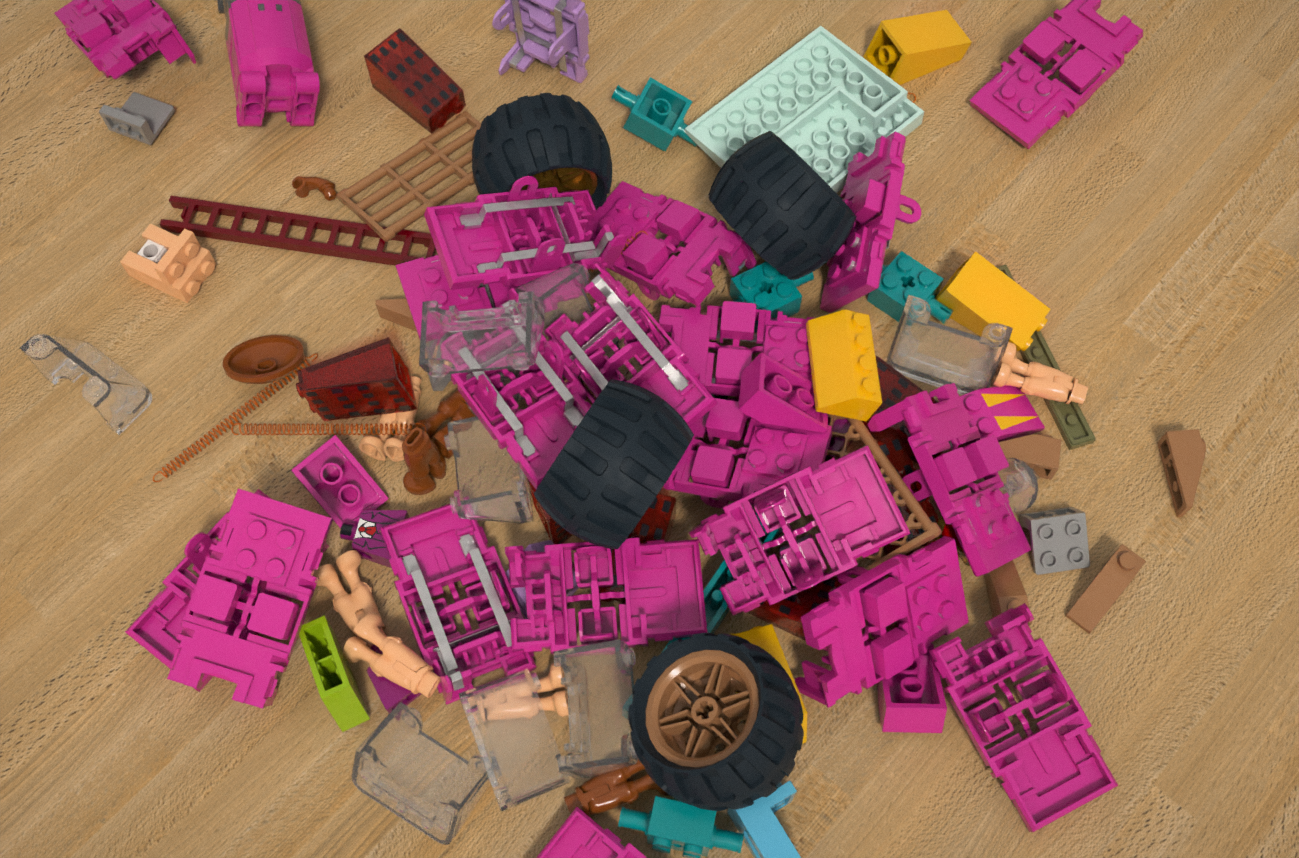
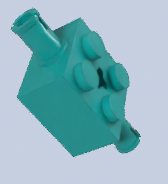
[611,77,697,151]
[867,251,953,329]
[720,262,814,333]
[618,796,744,858]

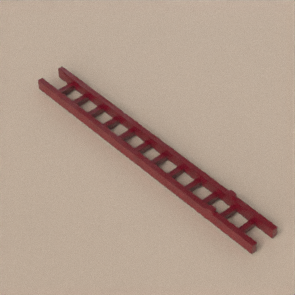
[159,196,436,266]

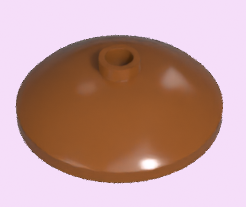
[223,335,305,384]

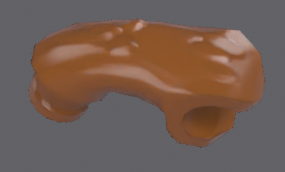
[292,176,337,201]

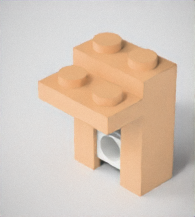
[120,224,217,303]

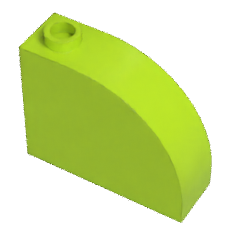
[299,615,370,732]

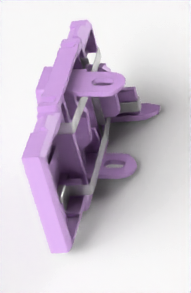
[492,0,589,83]

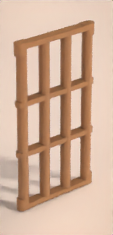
[336,111,481,242]

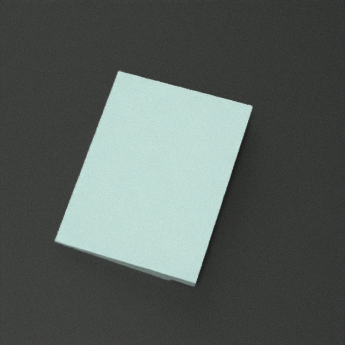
[685,26,925,193]

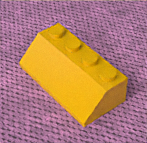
[806,309,882,422]

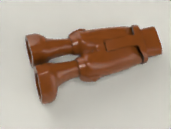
[412,390,477,459]
[402,427,447,495]
[564,757,669,817]

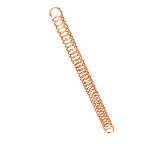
[153,353,318,482]
[231,423,426,435]

